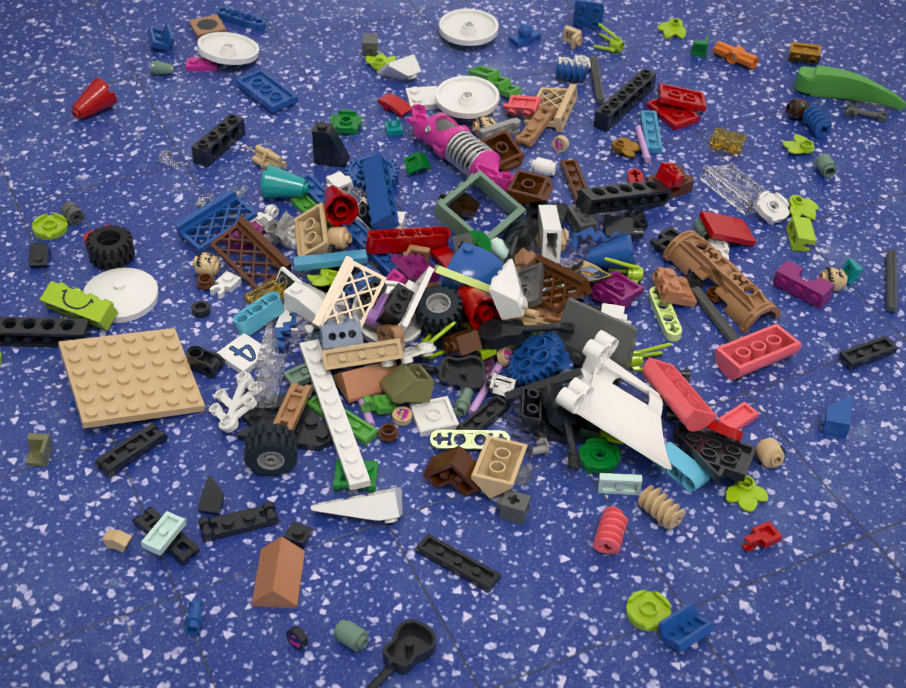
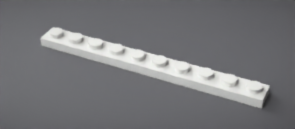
[299,339,371,491]

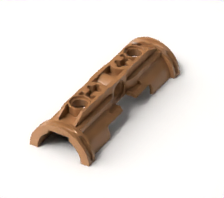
[662,230,781,334]

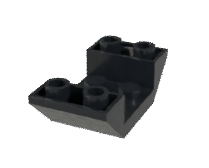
[520,387,600,444]

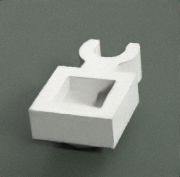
[210,271,242,299]

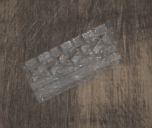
[700,163,767,215]
[254,322,287,408]

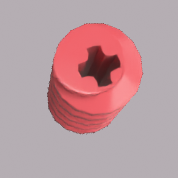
[593,506,628,554]

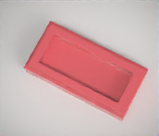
[717,402,759,430]

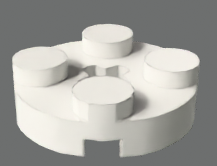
[754,191,790,225]

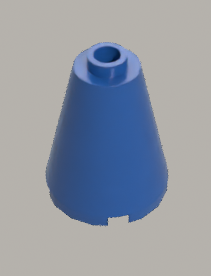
[586,234,635,269]

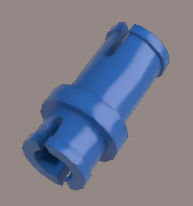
[184,599,203,636]

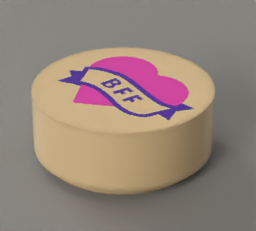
[552,135,569,152]
[497,347,513,367]
[392,406,412,426]

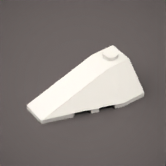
[489,259,528,320]
[284,281,353,336]
[311,487,403,523]

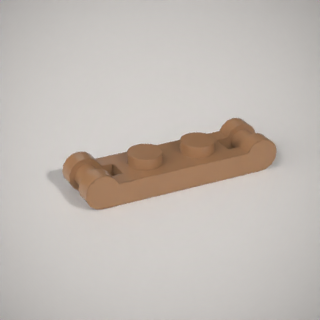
[515,103,557,147]
[273,382,313,431]

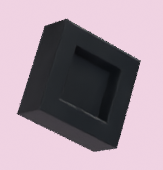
[283,521,313,549]

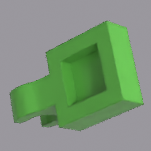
[360,394,397,415]

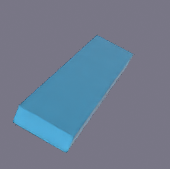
[640,111,663,153]
[293,249,368,271]

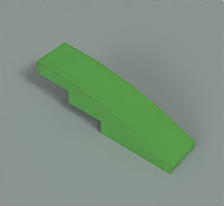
[468,65,522,98]

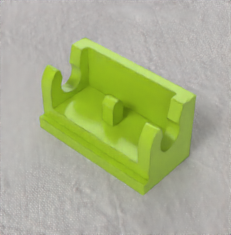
[786,215,817,252]

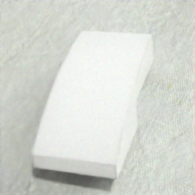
[558,55,591,69]

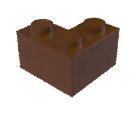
[423,445,480,496]

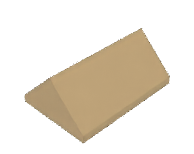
[294,202,329,256]
[471,435,528,499]

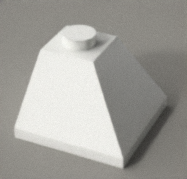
[377,54,421,80]

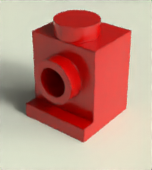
[655,162,684,187]

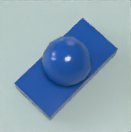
[509,24,541,47]

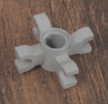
[259,212,296,247]

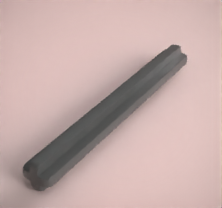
[590,56,605,104]
[886,249,898,313]
[691,286,740,342]

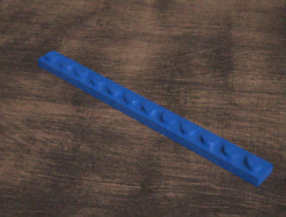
[300,173,416,284]

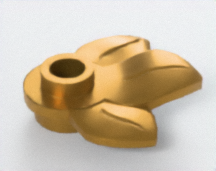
[611,137,641,158]

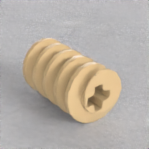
[638,485,686,529]

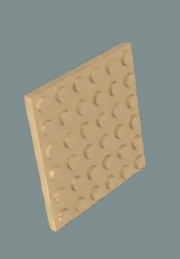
[58,328,205,429]

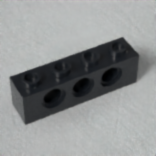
[191,113,246,168]

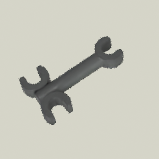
[844,101,888,123]

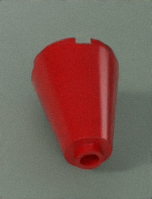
[71,78,117,120]
[324,185,359,227]
[456,284,501,330]

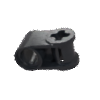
[186,346,225,378]

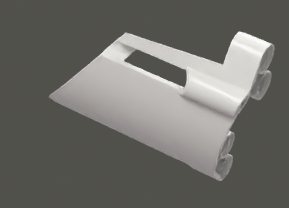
[555,330,672,470]

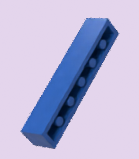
[362,152,400,230]

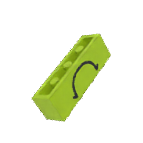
[39,281,118,331]

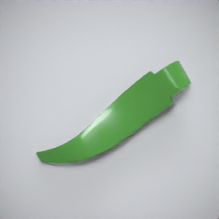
[794,65,906,110]

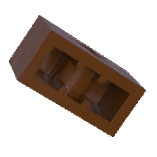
[442,330,482,356]

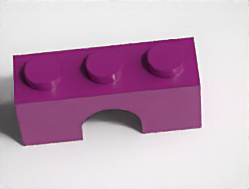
[773,260,835,309]

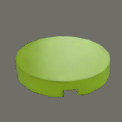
[32,213,68,240]
[626,590,671,631]

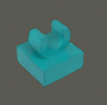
[384,117,404,137]
[841,258,865,284]

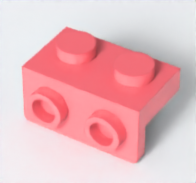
[503,95,542,117]

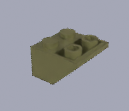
[380,363,434,404]

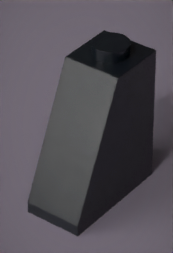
[312,122,350,168]

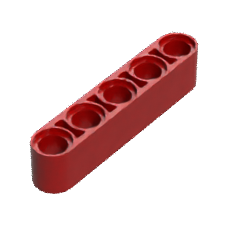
[365,226,451,254]

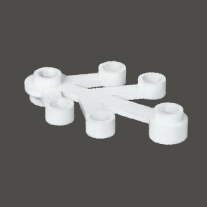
[364,342,436,367]
[209,371,262,433]

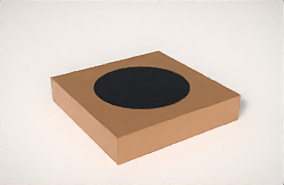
[189,14,226,40]

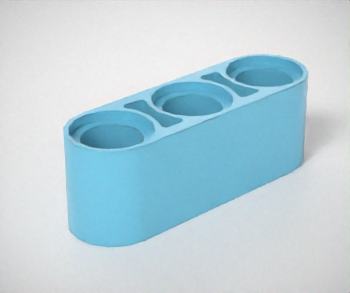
[233,291,285,336]
[652,442,710,492]

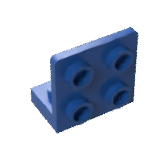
[573,0,605,30]

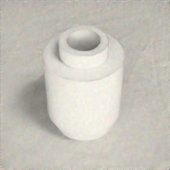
[531,157,557,177]

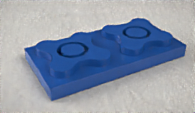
[236,69,298,113]

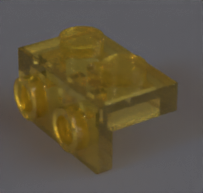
[710,127,747,154]
[243,280,287,305]

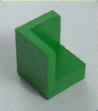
[691,35,709,58]
[403,152,431,175]

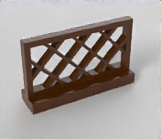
[210,216,291,294]
[535,255,593,314]

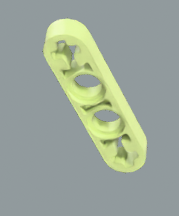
[648,286,682,342]
[430,430,510,450]

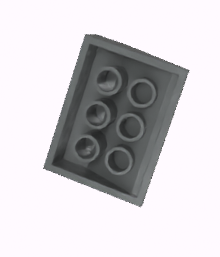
[556,298,638,385]

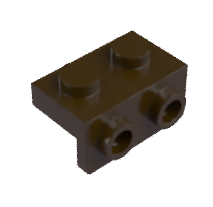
[438,187,480,219]

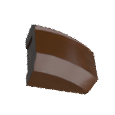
[478,129,524,172]
[507,169,554,204]

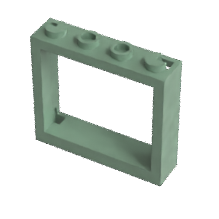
[433,170,526,247]

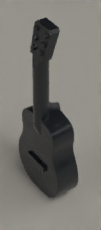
[504,218,539,264]
[478,319,574,349]
[396,355,487,393]
[539,383,581,471]
[366,619,437,688]

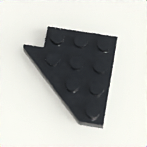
[237,392,333,452]
[672,422,756,483]

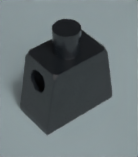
[603,215,644,246]

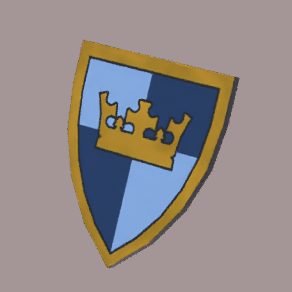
[575,265,613,295]

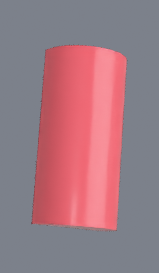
[715,324,801,380]
[642,358,717,431]

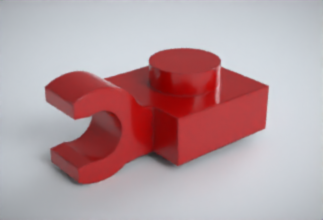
[742,521,782,553]

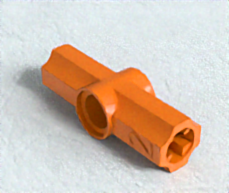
[713,41,759,70]

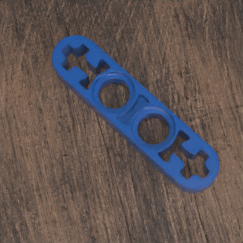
[216,6,266,31]

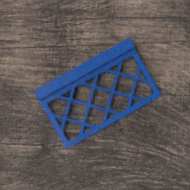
[174,188,258,253]

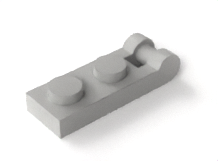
[478,118,520,140]

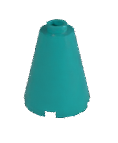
[260,164,310,199]

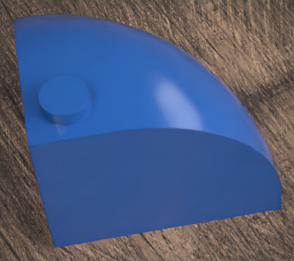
[441,242,504,294]

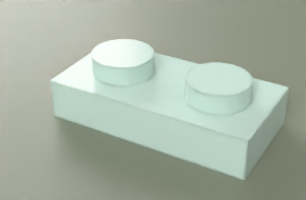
[598,473,642,495]
[141,511,186,556]

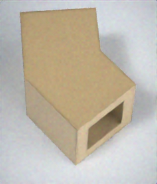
[102,529,132,553]

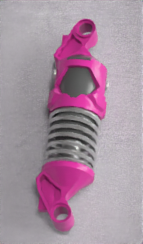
[407,104,514,193]

